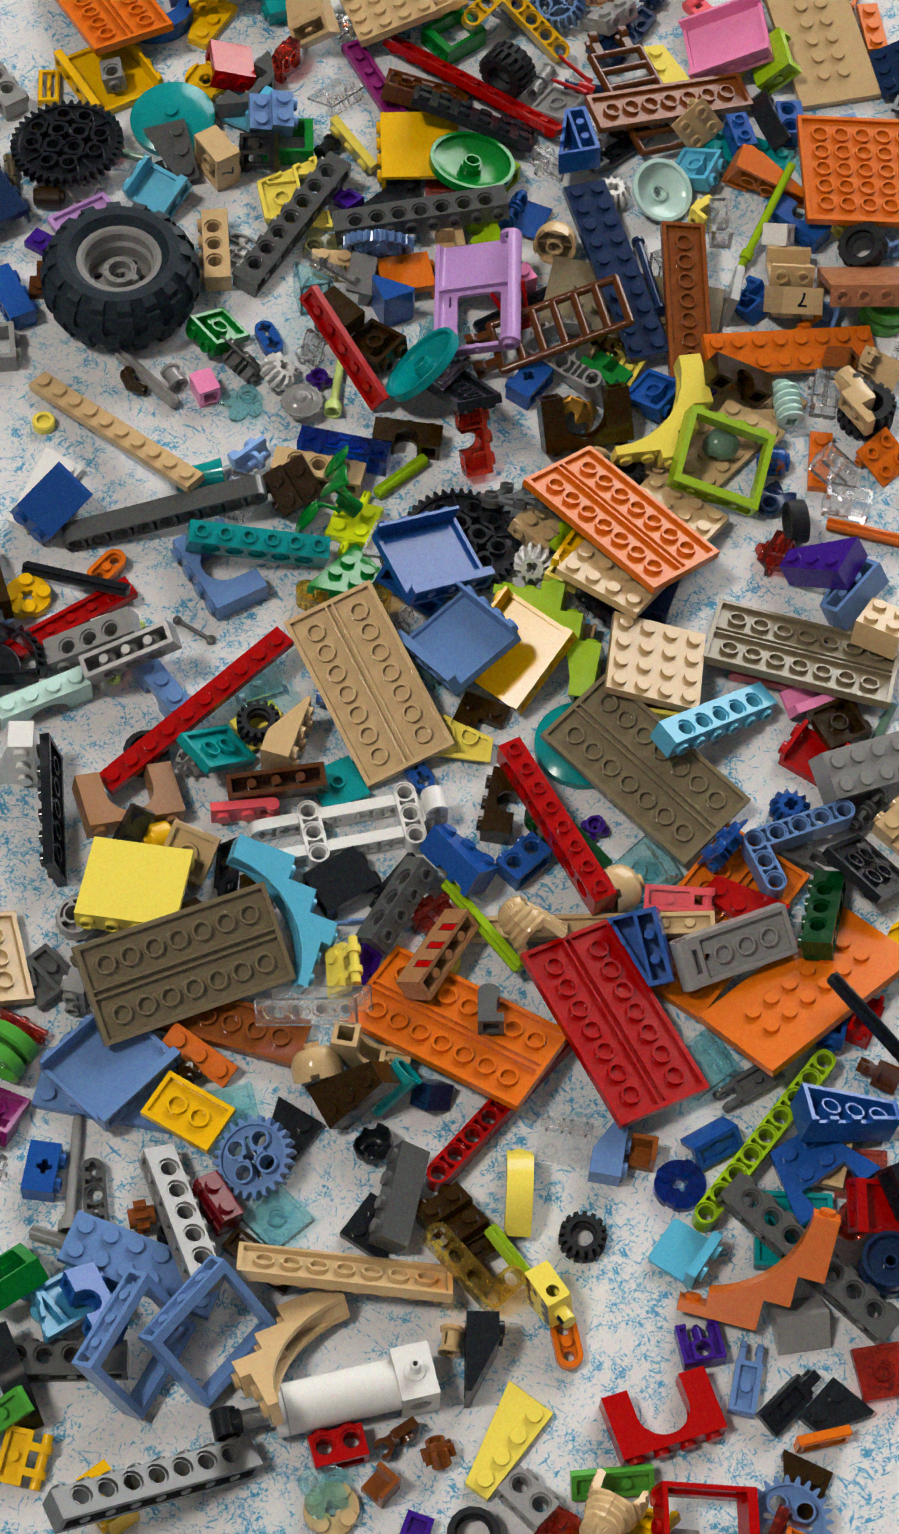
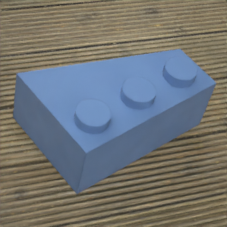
[820,558,889,631]

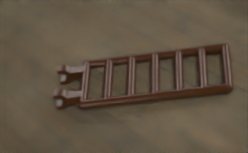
[584,25,686,157]
[464,274,635,379]

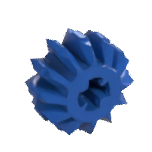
[768,788,810,829]

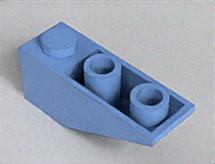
[587,1121,634,1187]

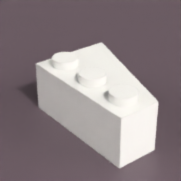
[0,721,40,786]

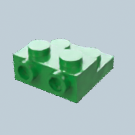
[185,307,250,358]

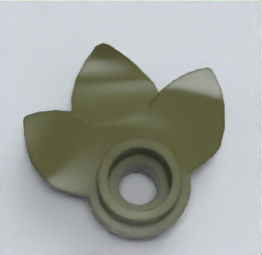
[302,227,342,258]

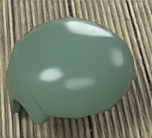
[702,428,740,461]

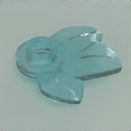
[218,384,263,422]
[298,1465,349,1520]

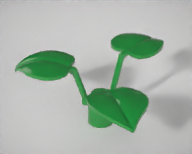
[295,445,363,533]

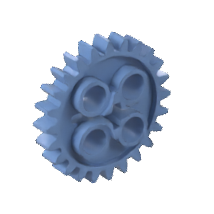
[343,229,414,258]
[212,1115,297,1202]
[757,1475,834,1534]

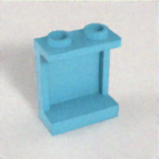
[122,155,192,219]

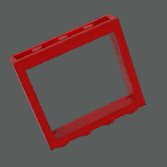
[650,1481,760,1534]

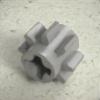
[175,749,202,777]

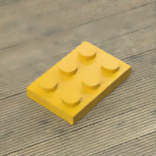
[140,1070,236,1154]

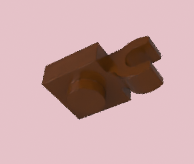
[28,260,43,299]
[856,1057,899,1095]
[373,1416,419,1462]

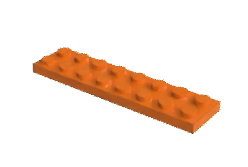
[701,325,874,375]

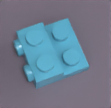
[675,147,727,192]

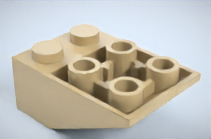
[286,0,341,49]
[260,696,314,770]

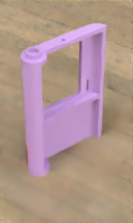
[434,228,522,357]

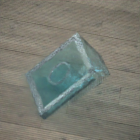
[612,835,685,905]

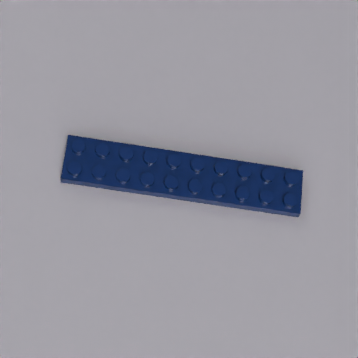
[562,179,668,364]

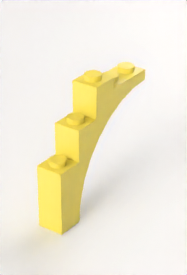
[610,353,714,469]

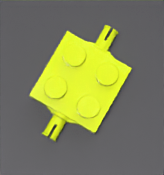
[324,490,384,556]

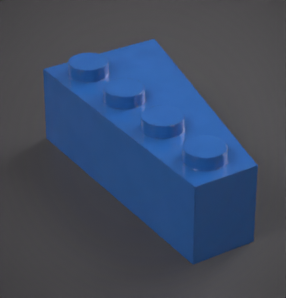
[790,1083,899,1142]

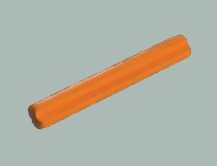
[826,517,899,547]

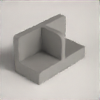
[344,251,377,306]

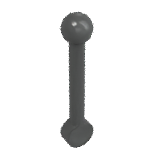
[173,616,216,645]

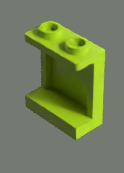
[751,27,802,95]

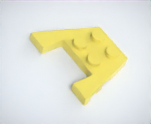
[256,156,333,232]

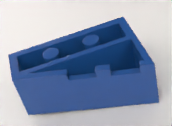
[558,106,601,174]

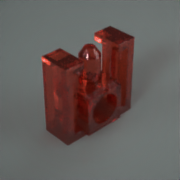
[271,36,300,84]

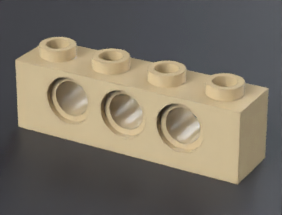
[197,208,232,292]
[270,446,366,498]

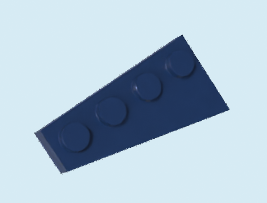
[585,4,657,68]

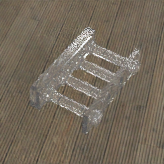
[254,985,373,1026]

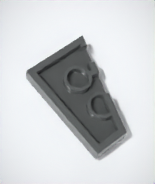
[143,119,201,183]

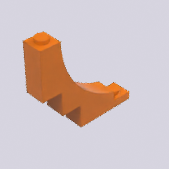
[676,1207,841,1331]

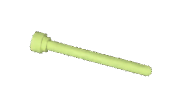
[323,359,344,419]

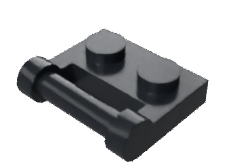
[239,132,281,173]

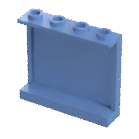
[397,581,521,696]
[39,1014,182,1132]

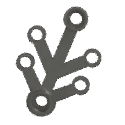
[479,481,549,510]

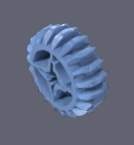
[530,0,586,34]

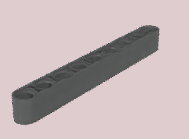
[62,474,268,552]

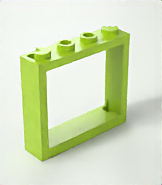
[666,405,776,517]

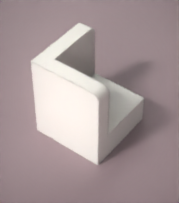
[762,223,795,246]

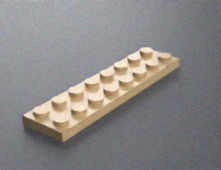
[236,1241,453,1304]

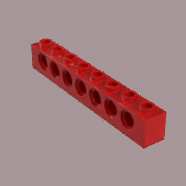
[496,737,617,916]

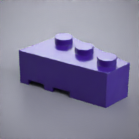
[779,536,868,590]

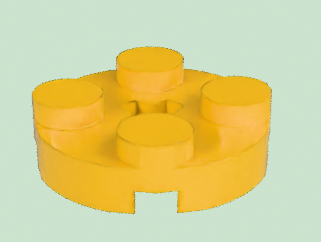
[185,61,225,103]
[6,573,51,620]

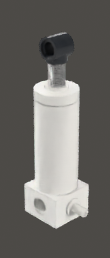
[209,1340,441,1443]

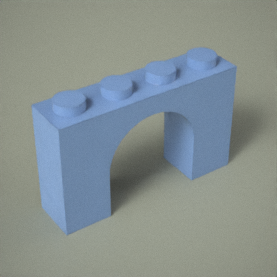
[171,517,268,621]

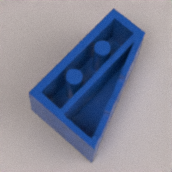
[419,823,500,897]
[606,906,677,988]

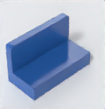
[680,1116,744,1171]

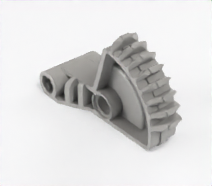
[524,316,607,407]

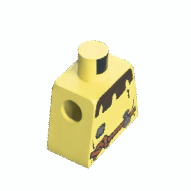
[524,1260,576,1329]

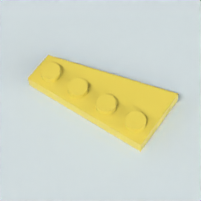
[465,1381,553,1502]

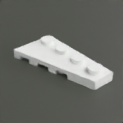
[8,447,84,535]

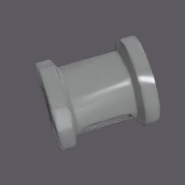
[160,362,188,393]

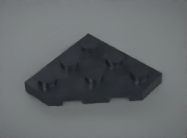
[360,179,420,207]

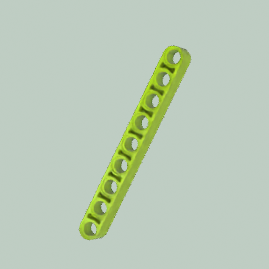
[692,1049,836,1233]

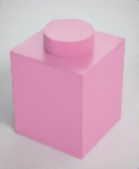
[189,367,221,408]

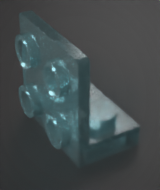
[685,1029,743,1101]

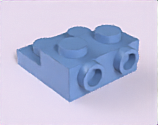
[248,90,298,137]

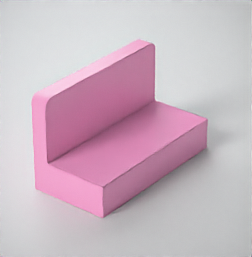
[779,687,839,719]

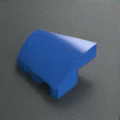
[734,275,767,326]

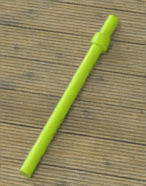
[734,162,796,271]

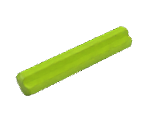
[373,453,429,499]
[484,1223,531,1288]

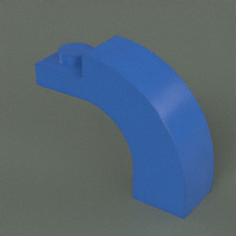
[139,0,193,44]

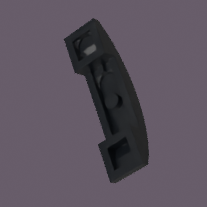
[750,87,792,152]
[589,126,653,174]
[0,1321,45,1430]

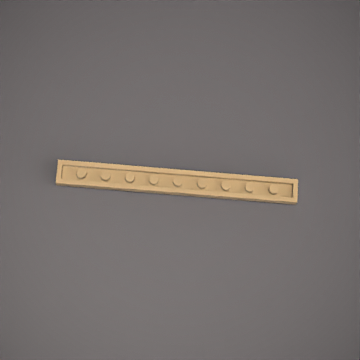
[29,372,205,493]
[469,911,715,943]

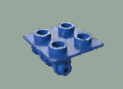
[498,189,553,240]
[697,819,748,873]

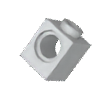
[99,56,128,94]

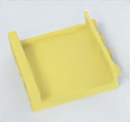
[74,836,195,933]

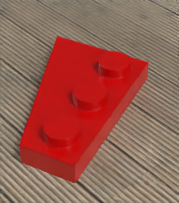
[701,875,791,919]

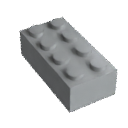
[808,731,899,805]

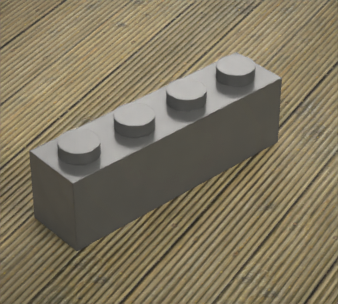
[368,1140,430,1254]

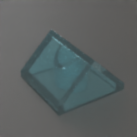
[293,261,334,316]
[234,661,289,707]

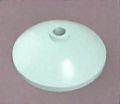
[632,158,692,222]

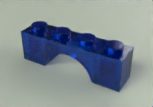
[297,425,391,477]

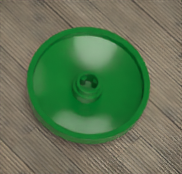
[429,131,515,191]

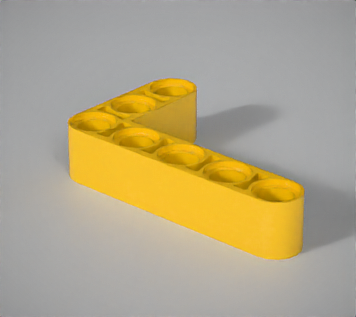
[461,0,570,63]

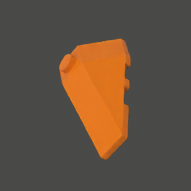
[721,143,804,209]

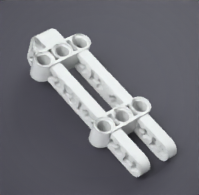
[249,782,448,870]

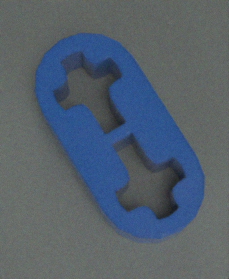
[255,320,283,356]
[402,762,435,795]

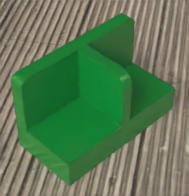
[580,351,633,384]

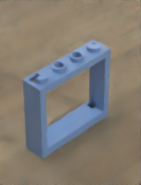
[138,1255,277,1408]
[71,1268,197,1420]

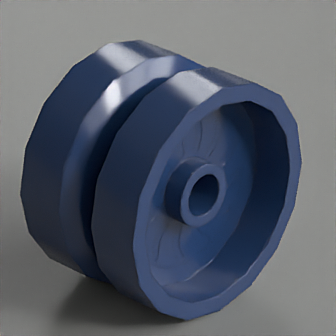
[857,1231,899,1299]

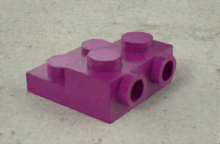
[0,1087,31,1148]

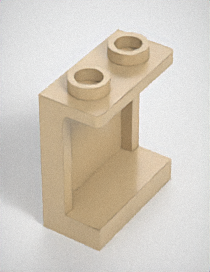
[765,245,815,288]

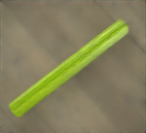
[441,879,524,973]

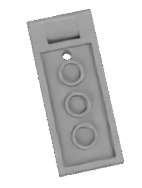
[669,902,799,992]

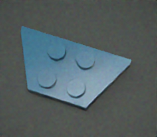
[33,1267,117,1344]

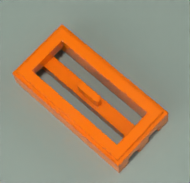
[793,1424,853,1454]

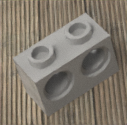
[495,1464,560,1534]

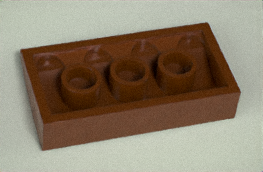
[380,68,470,112]

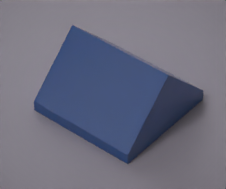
[371,274,415,327]

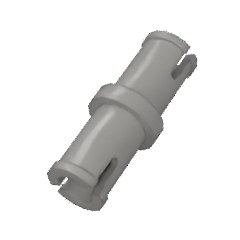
[526,63,556,100]

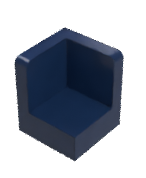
[410,1079,454,1111]

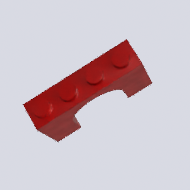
[599,1365,728,1466]

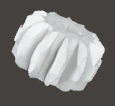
[602,175,631,210]
[259,352,298,392]
[513,542,553,583]

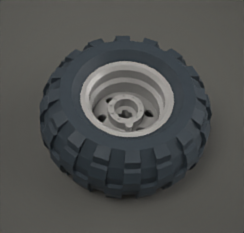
[40,201,201,352]

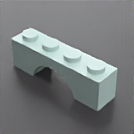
[0,665,93,732]

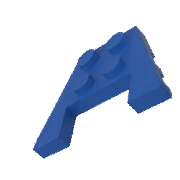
[770,1134,881,1227]

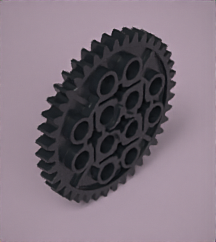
[10,100,124,188]
[407,488,522,592]

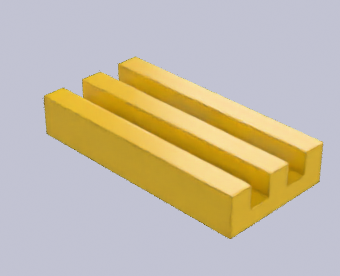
[38,70,60,107]

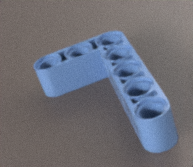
[740,799,855,900]

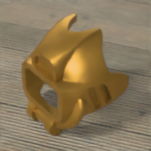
[563,395,598,433]

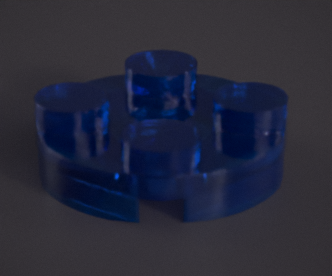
[653,1159,707,1213]

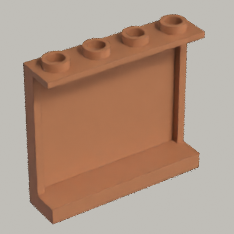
[816,267,899,307]

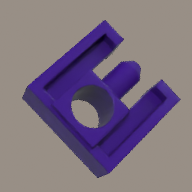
[674,1319,727,1371]

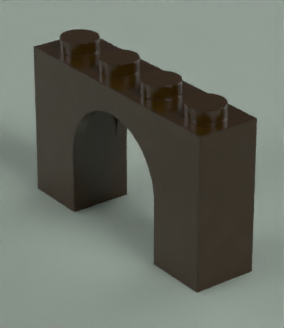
[535,382,635,457]

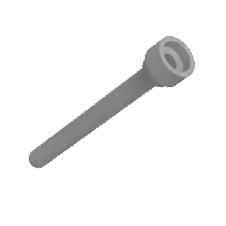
[57,1115,83,1234]

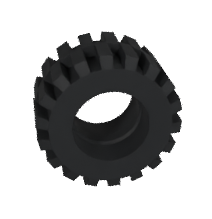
[479,41,536,99]
[837,380,897,441]

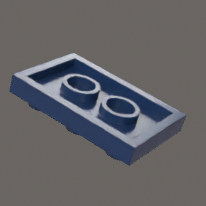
[869,40,899,102]

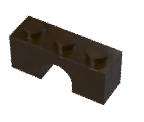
[703,351,773,407]
[371,416,443,461]
[476,766,518,846]

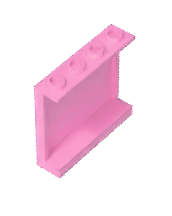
[678,0,774,79]

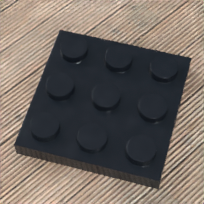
[821,833,899,904]

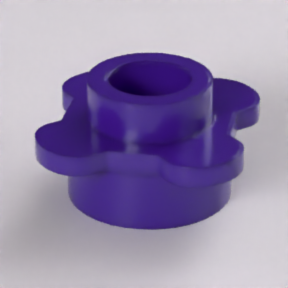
[306,368,332,391]
[580,815,609,841]

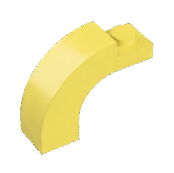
[504,1149,534,1237]

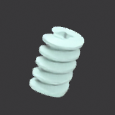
[771,378,805,429]

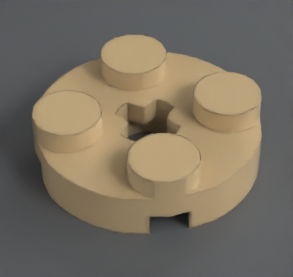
[303,1481,359,1534]

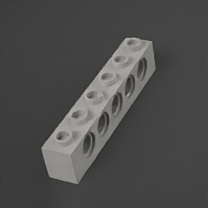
[139,1143,224,1293]

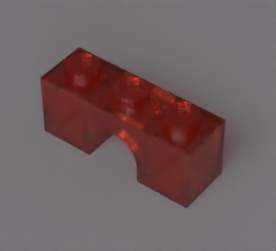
[453,407,496,478]

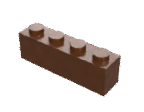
[226,761,329,801]

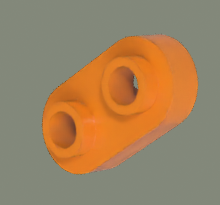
[87,549,126,580]
[550,1322,583,1371]

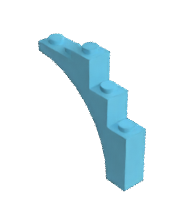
[226,834,338,994]

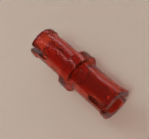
[0,1007,49,1045]

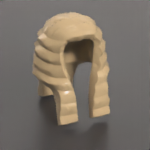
[498,895,568,956]
[579,1468,649,1534]

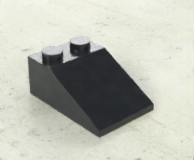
[464,1311,505,1408]

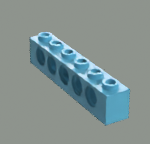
[649,681,777,758]

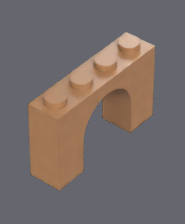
[72,761,186,839]

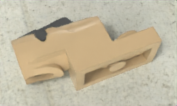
[832,365,876,436]

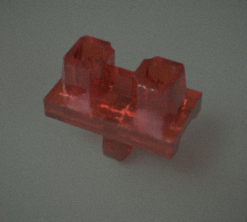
[755,530,797,577]
[410,891,454,936]

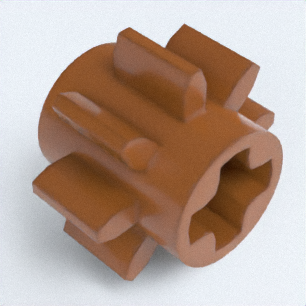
[127,1199,157,1234]
[420,1435,457,1470]

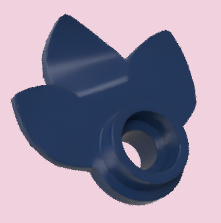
[750,480,797,517]

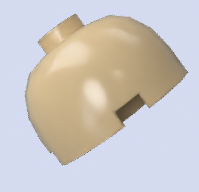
[533,221,577,265]
[603,864,645,913]
[291,1040,344,1084]

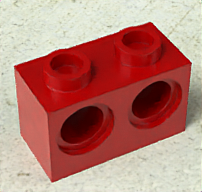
[307,1421,370,1476]

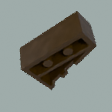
[305,1061,401,1130]

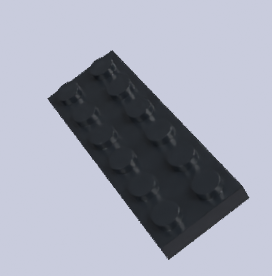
[410,84,535,153]
[426,370,502,414]
[36,733,67,887]

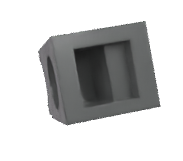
[478,983,504,1035]

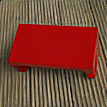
[844,995,885,1050]

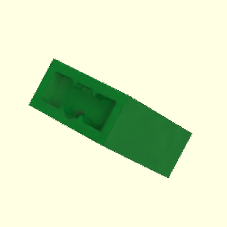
[421,8,487,64]
[258,118,314,166]
[0,1243,49,1311]

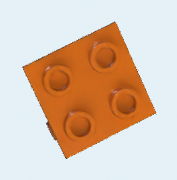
[854,426,899,488]

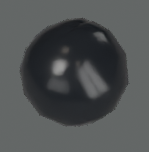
[353,1123,393,1164]

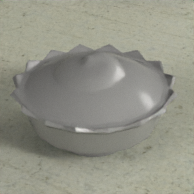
[280,382,324,420]
[55,894,95,941]

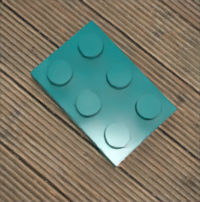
[176,724,258,774]

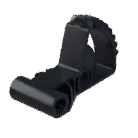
[0,621,48,686]

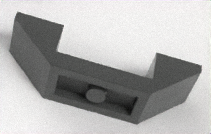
[215,51,275,119]

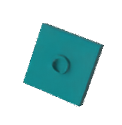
[315,755,371,807]

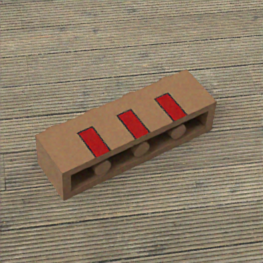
[395,909,479,1000]

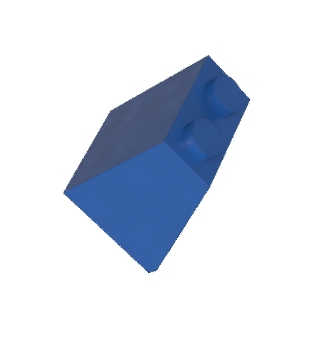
[10,462,93,545]

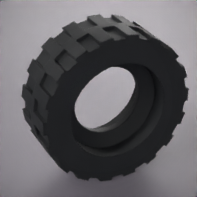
[837,221,888,267]

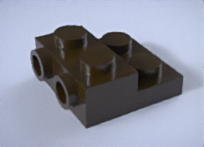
[351,318,408,375]
[261,454,322,518]
[805,698,872,751]
[415,1181,490,1255]

